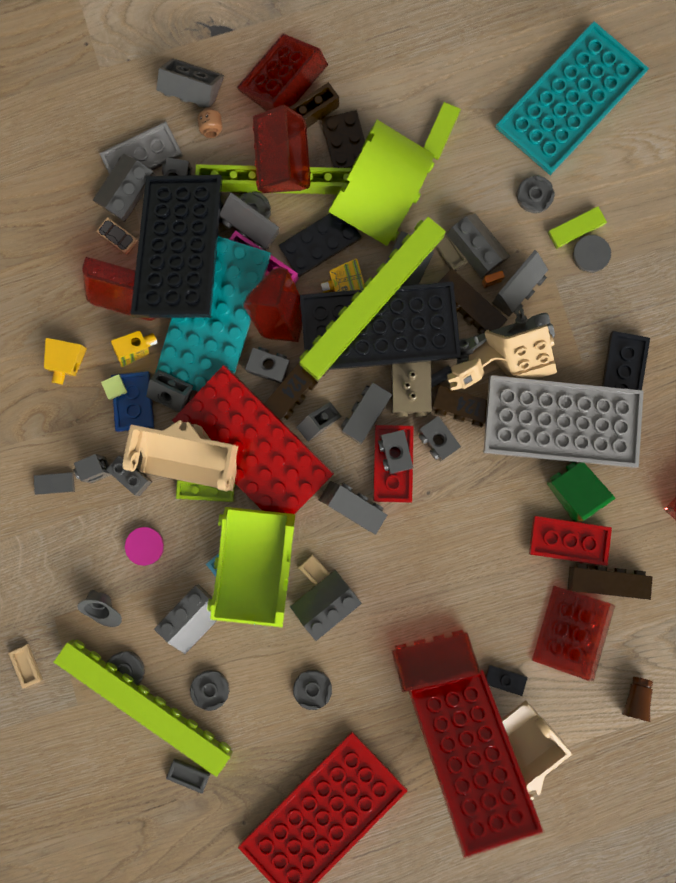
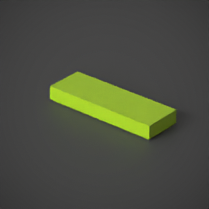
[424,102,461,160]
[548,206,607,249]
[176,480,235,502]

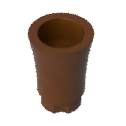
[622,676,653,722]

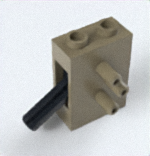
[391,361,452,418]

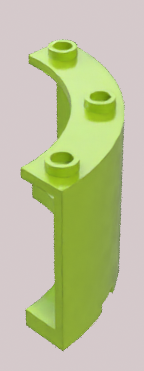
[328,119,435,246]
[207,507,295,627]

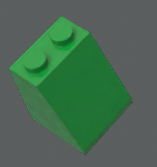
[547,462,616,522]

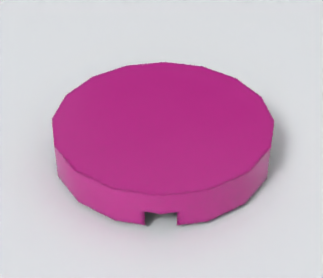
[125,527,164,566]

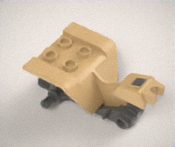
[447,308,557,390]

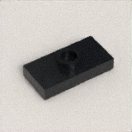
[486,664,528,696]

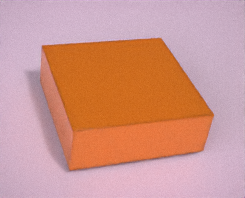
[482,271,505,288]

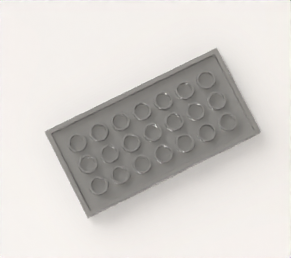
[483,375,643,468]

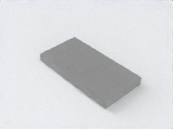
[99,122,183,174]

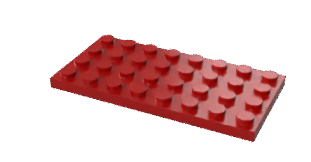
[172,365,334,514]
[409,670,544,858]
[238,731,408,883]

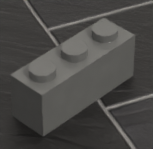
[341,383,392,445]

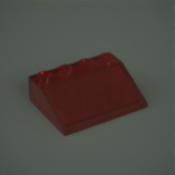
[237,34,328,117]
[532,586,615,681]

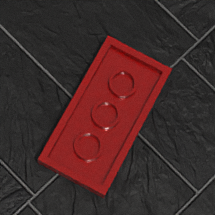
[373,425,414,503]
[529,516,612,566]

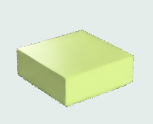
[101,374,128,400]

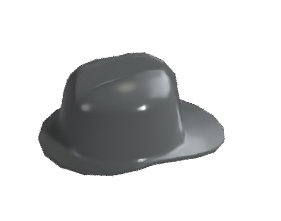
[77,590,122,627]

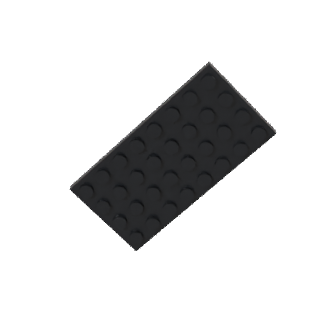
[130,175,223,318]
[300,282,461,372]

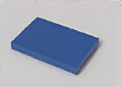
[111,371,155,432]

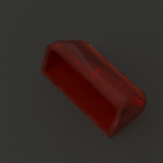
[253,105,311,193]
[82,257,156,321]
[243,267,302,342]
[391,629,480,692]

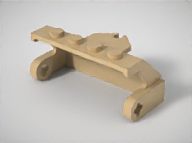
[123,421,238,491]
[502,700,572,800]

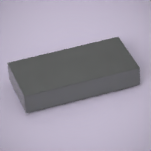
[34,472,75,495]
[166,758,211,794]

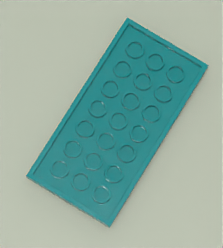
[495,21,649,176]
[155,236,272,391]

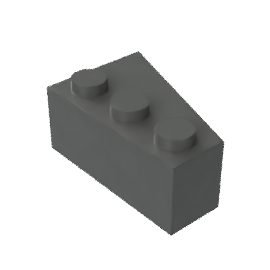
[319,481,388,535]

